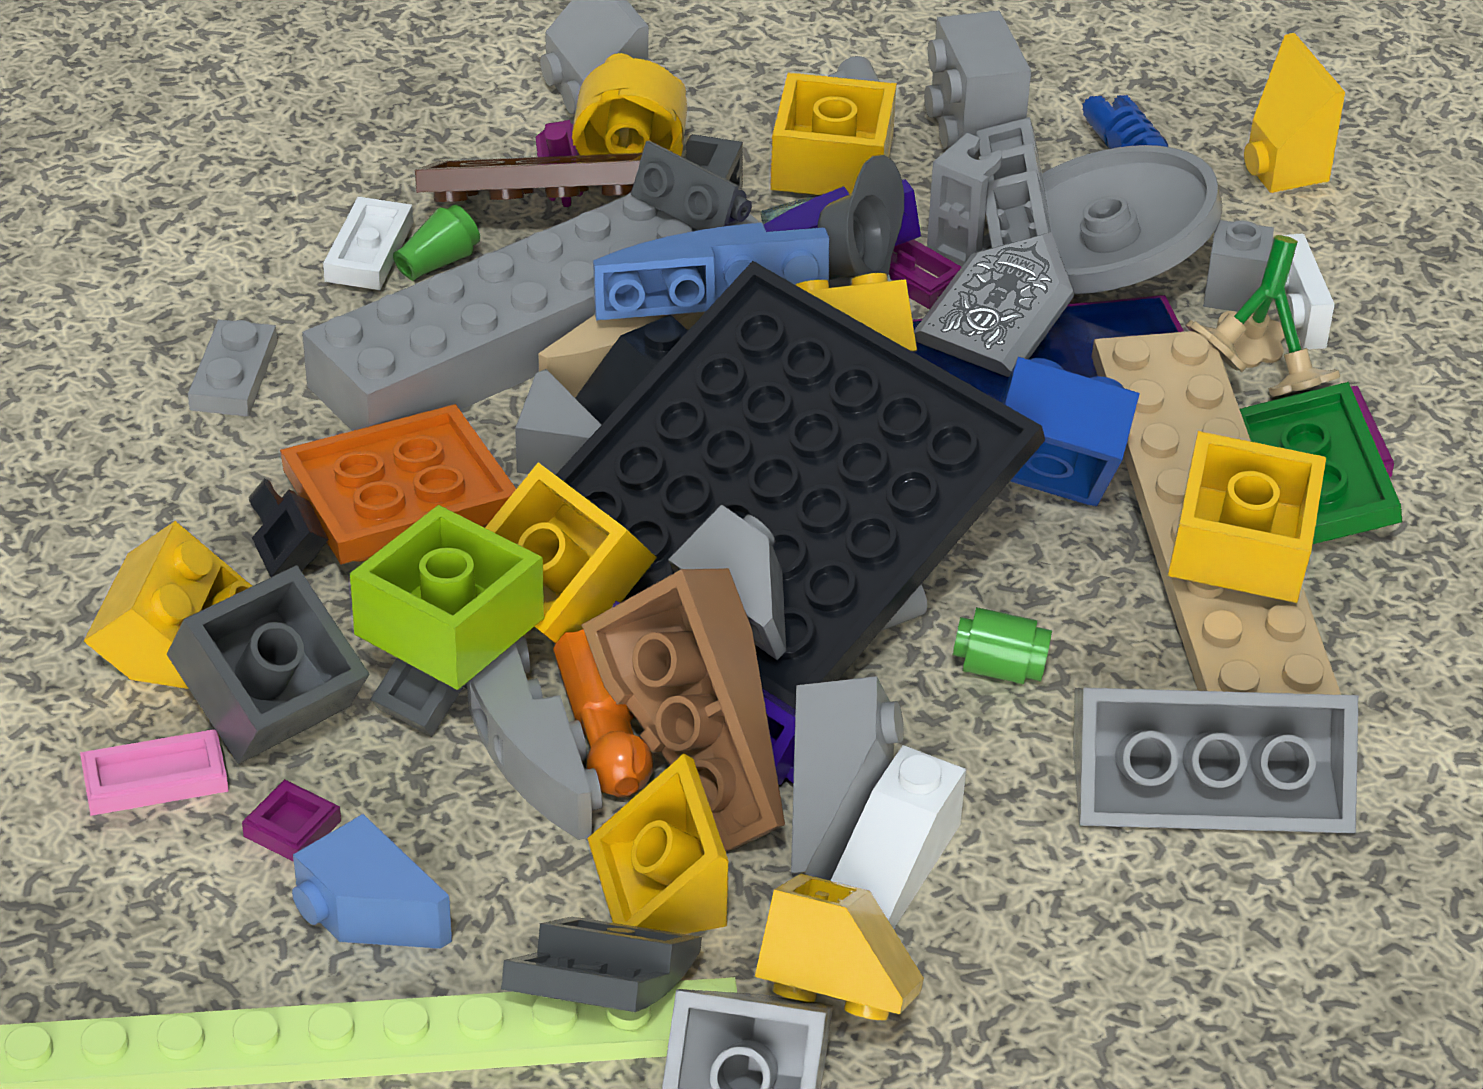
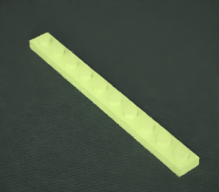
[0,977,737,1089]

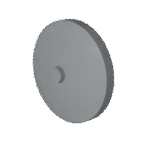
[1042,145,1223,294]

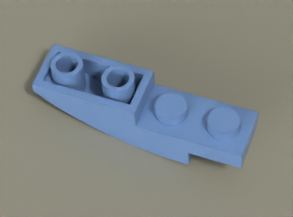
[593,223,829,320]

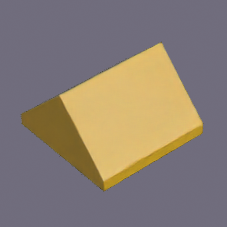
[587,754,729,934]

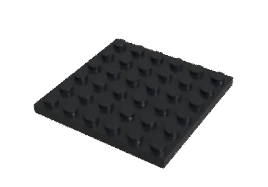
[556,261,1045,709]

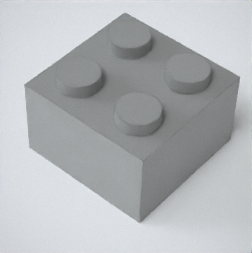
[924,10,1031,160]

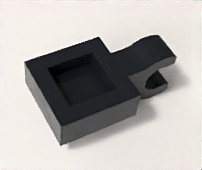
[249,478,329,577]

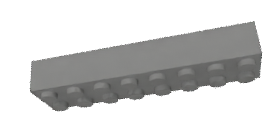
[302,193,761,431]

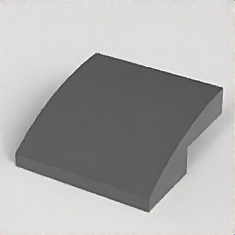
[501,917,702,1012]

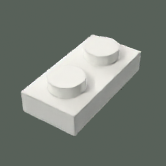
[323,197,413,290]
[1283,234,1335,349]

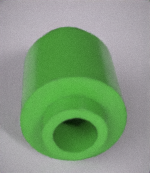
[952,607,1052,684]

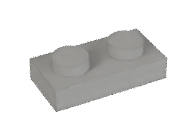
[188,319,278,417]

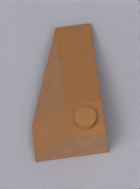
[582,568,785,852]

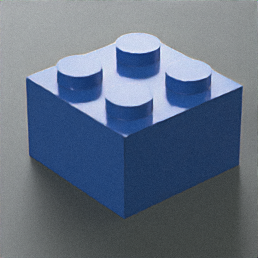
[999,357,1140,506]

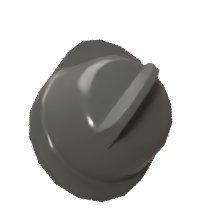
[818,155,904,278]

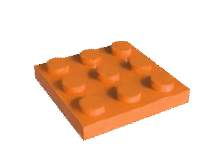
[280,404,516,564]

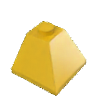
[1244,33,1345,193]

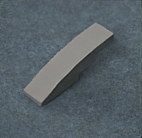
[976,117,1051,248]

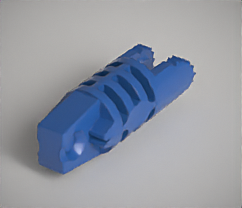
[1082,95,1169,149]

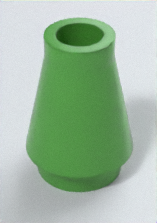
[393,205,480,281]

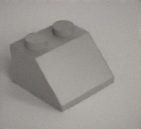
[540,0,649,114]

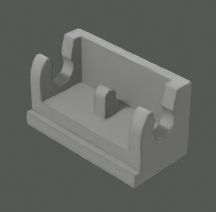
[927,133,1002,267]

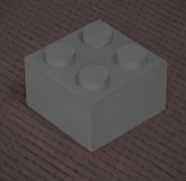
[166,565,370,764]

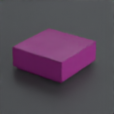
[242,779,341,862]

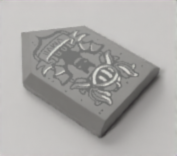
[914,232,1074,377]

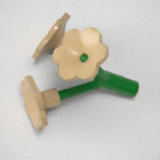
[1185,235,1340,397]

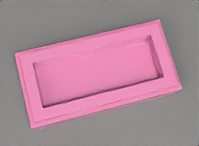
[80,729,229,816]

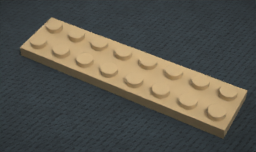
[1091,330,1341,695]

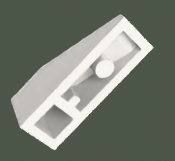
[831,745,966,929]

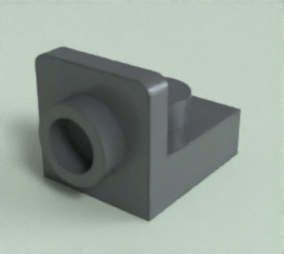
[686,134,743,189]
[370,658,467,737]

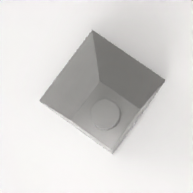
[662,989,833,1089]

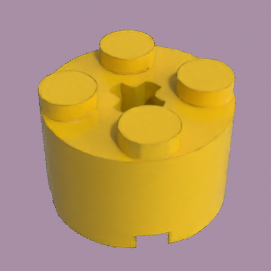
[572,53,687,156]

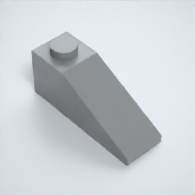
[791,676,904,881]

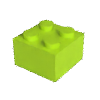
[350,505,544,690]

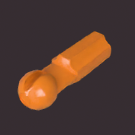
[553,629,653,798]

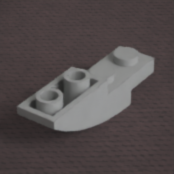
[467,635,602,840]

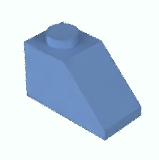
[292,814,452,949]

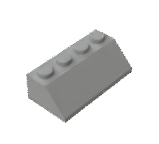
[1073,688,1359,833]

